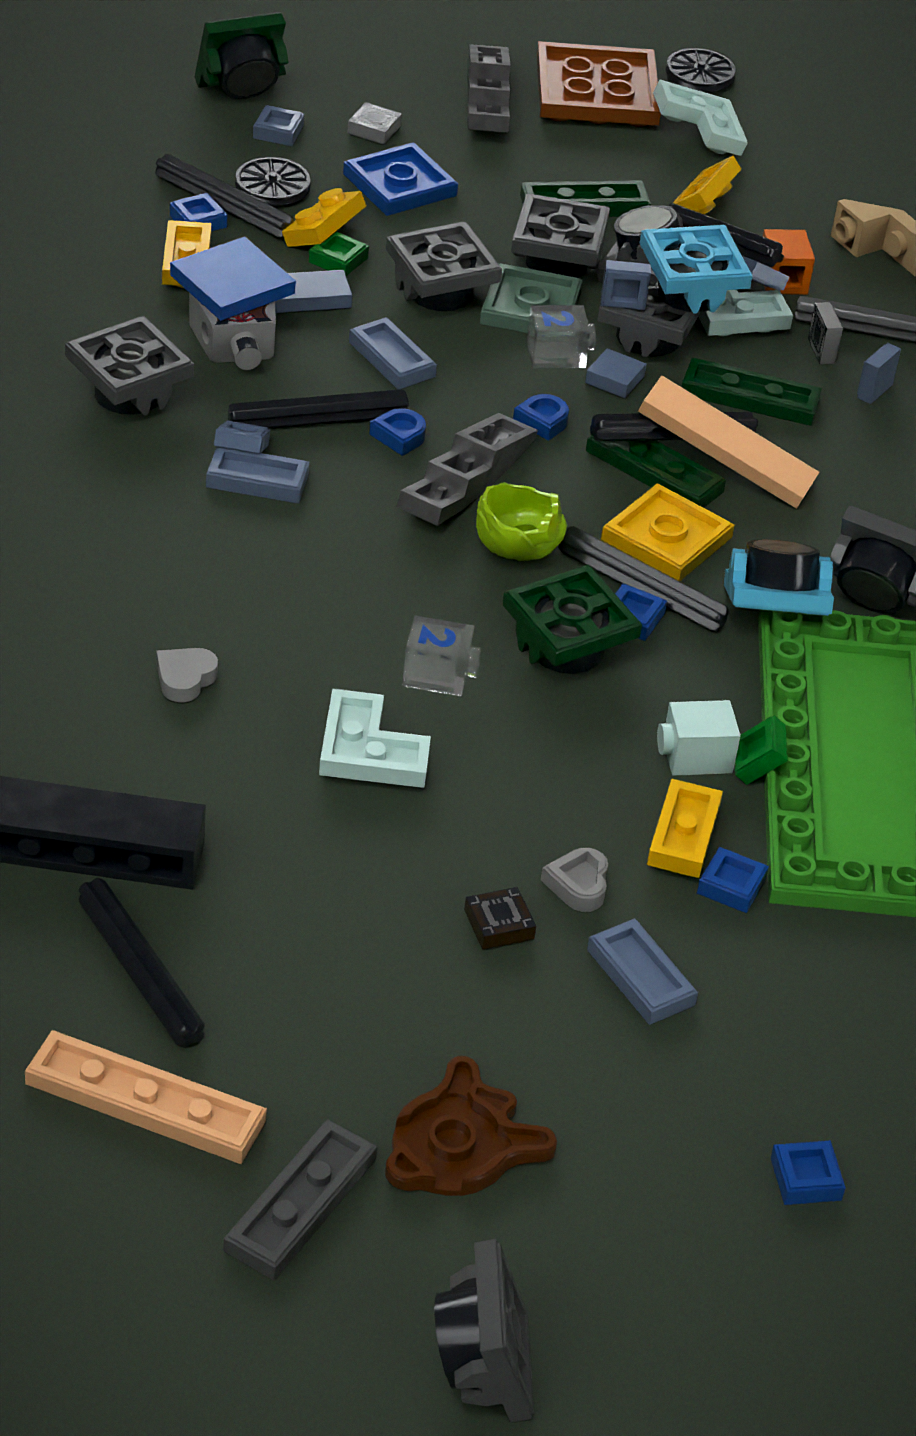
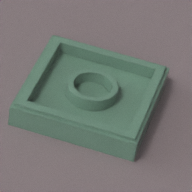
[480,263,582,341]

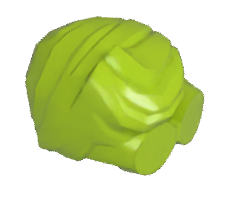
[476,482,567,561]

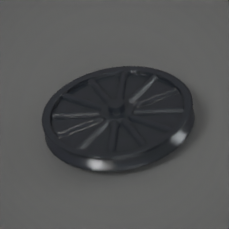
[666,48,736,92]
[235,157,311,206]

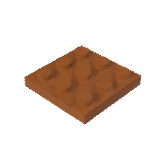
[537,41,661,127]

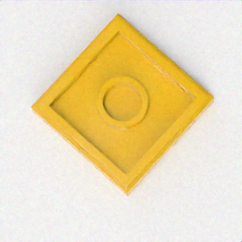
[601,483,735,581]

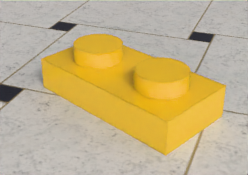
[673,156,742,215]
[282,188,366,247]
[162,220,211,288]
[647,779,723,878]

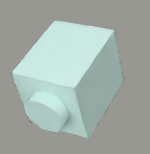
[657,700,740,776]

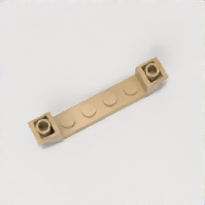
[831,199,916,277]

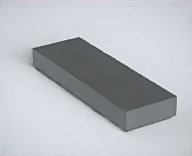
[223,1119,378,1281]

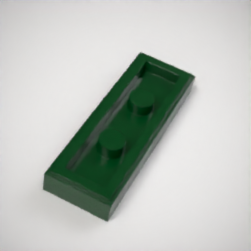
[520,180,651,217]
[682,358,822,426]
[586,435,726,508]

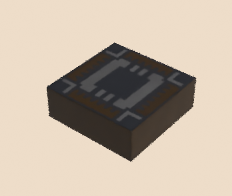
[464,887,536,950]

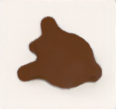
[385,1055,557,1196]

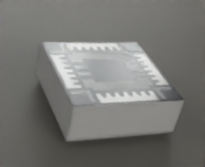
[347,102,402,145]
[808,302,843,365]

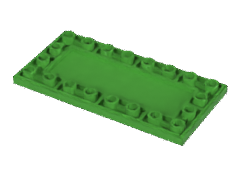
[758,609,916,917]

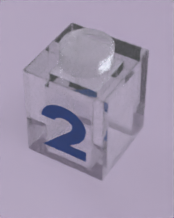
[526,305,596,368]
[402,615,481,696]

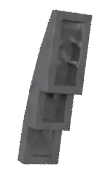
[467,44,511,132]
[397,413,538,526]

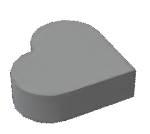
[156,648,218,703]
[541,848,608,912]

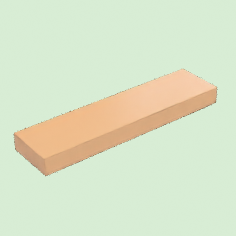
[638,375,819,509]
[25,1030,267,1165]

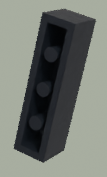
[0,776,206,890]

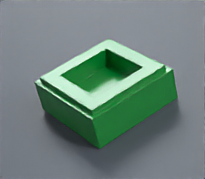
[309,231,369,276]
[735,715,788,785]

